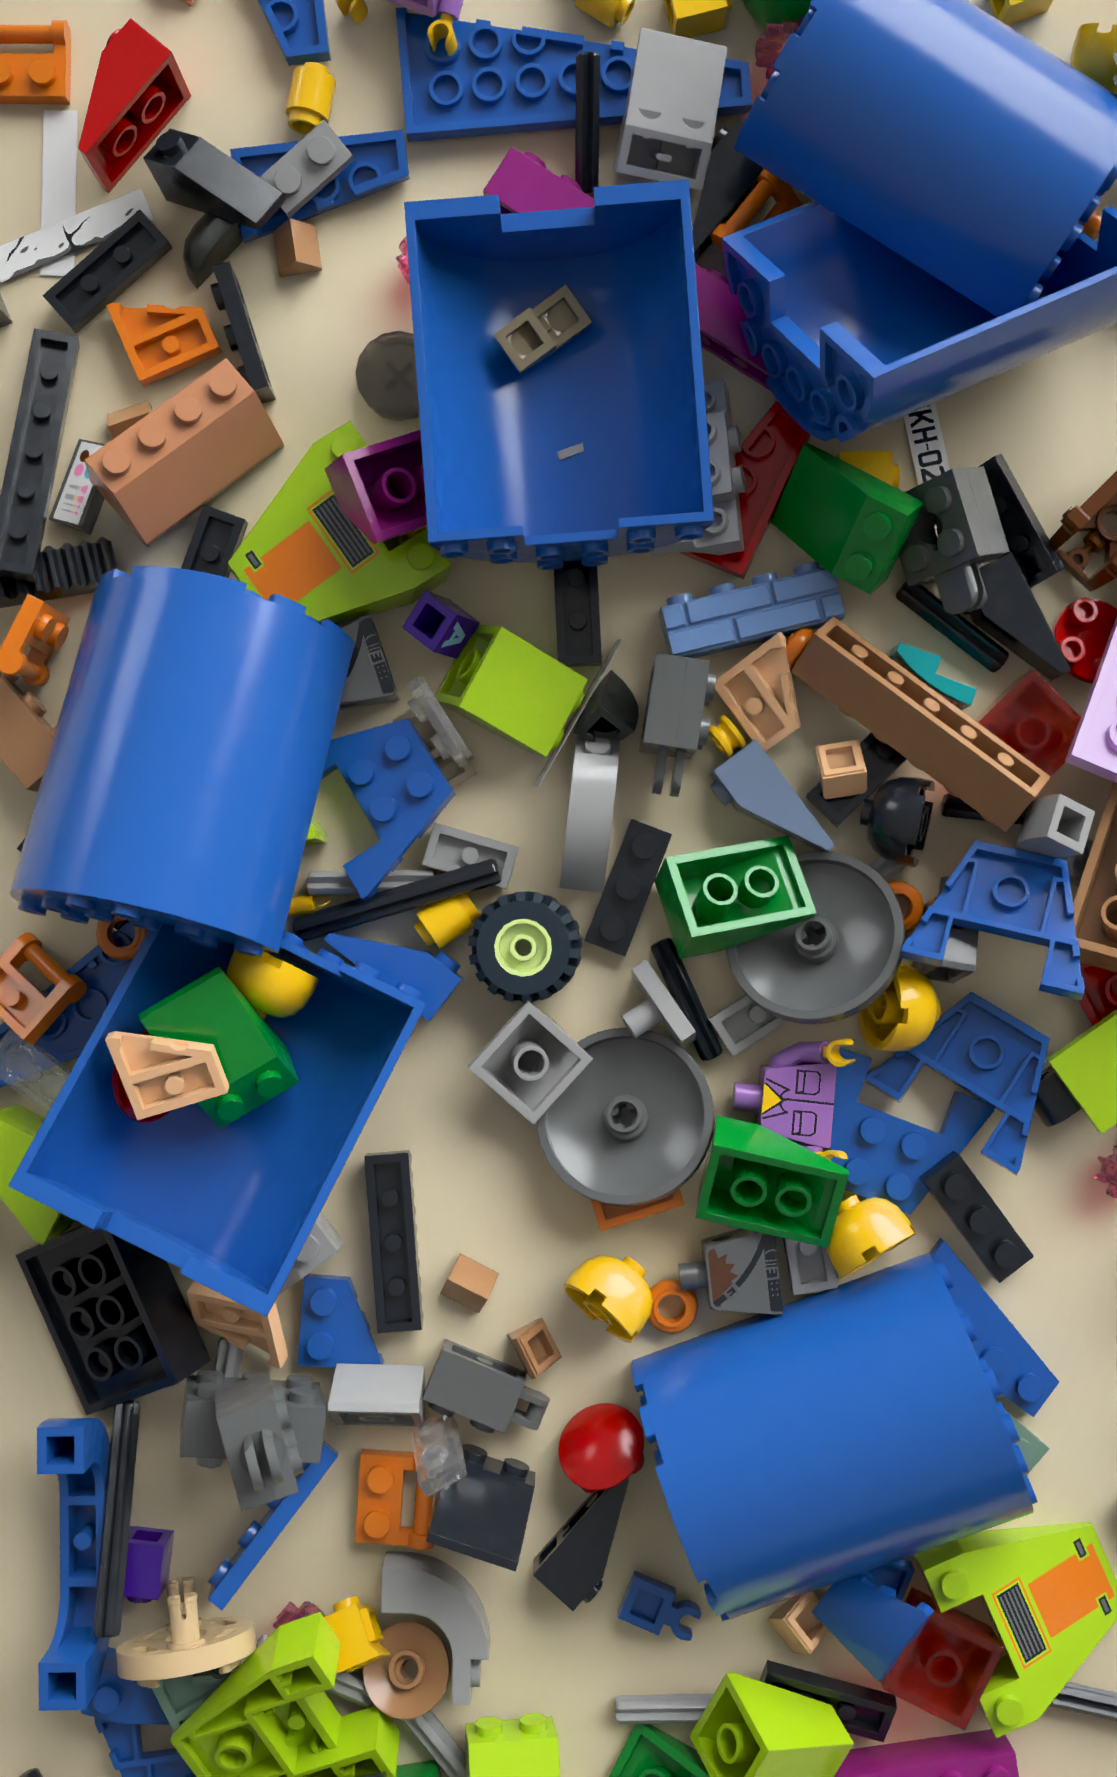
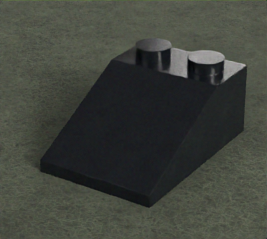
[426,1444,536,1572]

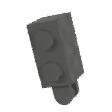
[422,1339,550,1433]

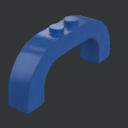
[37,1418,110,1711]

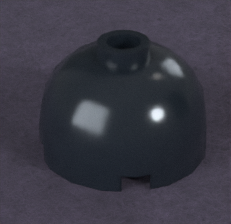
[860,777,935,867]

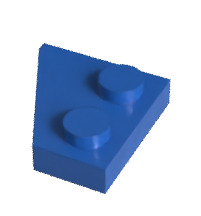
[297,1274,384,1368]

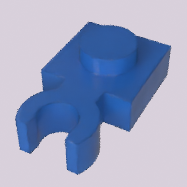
[617,1570,702,1641]

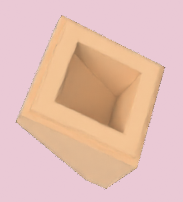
[815,739,867,799]
[768,1591,829,1655]

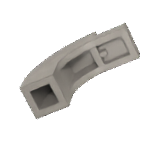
[559,735,620,893]
[1015,794,1095,887]
[381,1552,490,1705]

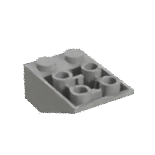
[613,27,728,191]

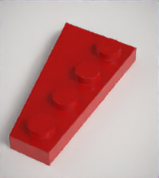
[678,401,811,580]

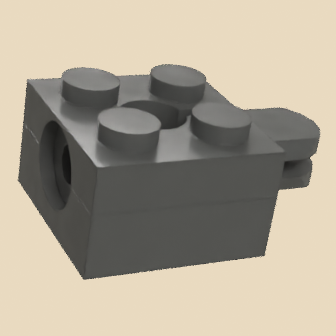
[899,466,1010,614]
[639,653,717,797]
[214,1373,304,1512]

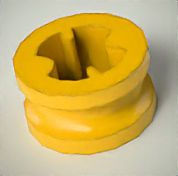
[708,715,747,759]

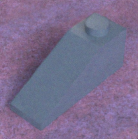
[709,739,835,851]

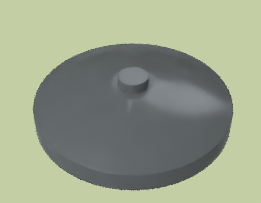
[726,851,905,1025]
[537,1028,715,1207]

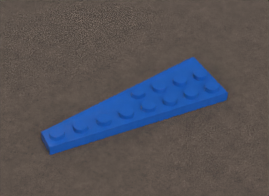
[396,7,752,142]

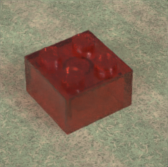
[975,669,1081,776]
[880,1587,1005,1731]

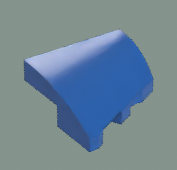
[812,1574,934,1682]

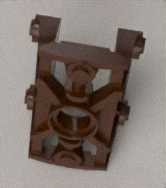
[1050,471,1117,592]

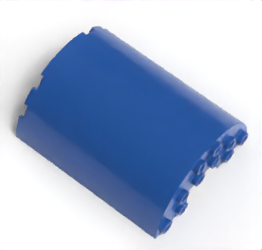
[733,0,1117,317]
[404,179,714,570]
[722,201,1117,443]
[10,566,355,957]
[8,924,426,1317]
[632,1252,1038,1622]

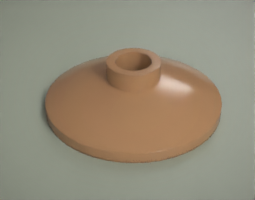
[363,1621,450,1719]

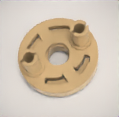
[116,1576,257,1688]

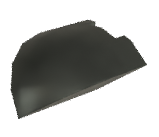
[183,213,243,289]
[574,670,639,742]

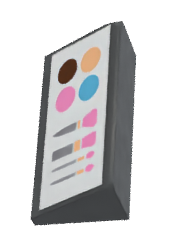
[49,439,106,535]

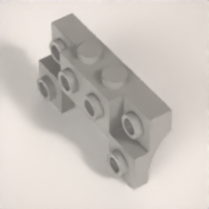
[650,379,746,556]

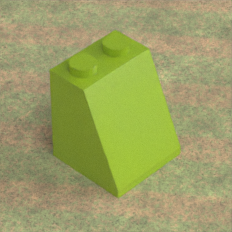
[432,624,588,757]
[0,1104,74,1245]
[690,1672,854,1777]
[465,1713,560,1777]

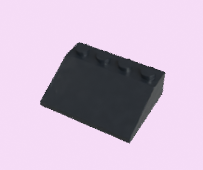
[16,1224,211,1415]

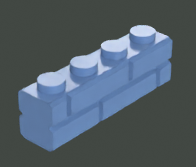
[659,562,845,658]

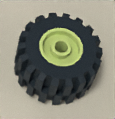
[468,891,583,1003]

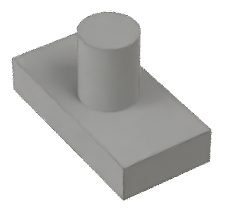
[621,959,696,1048]

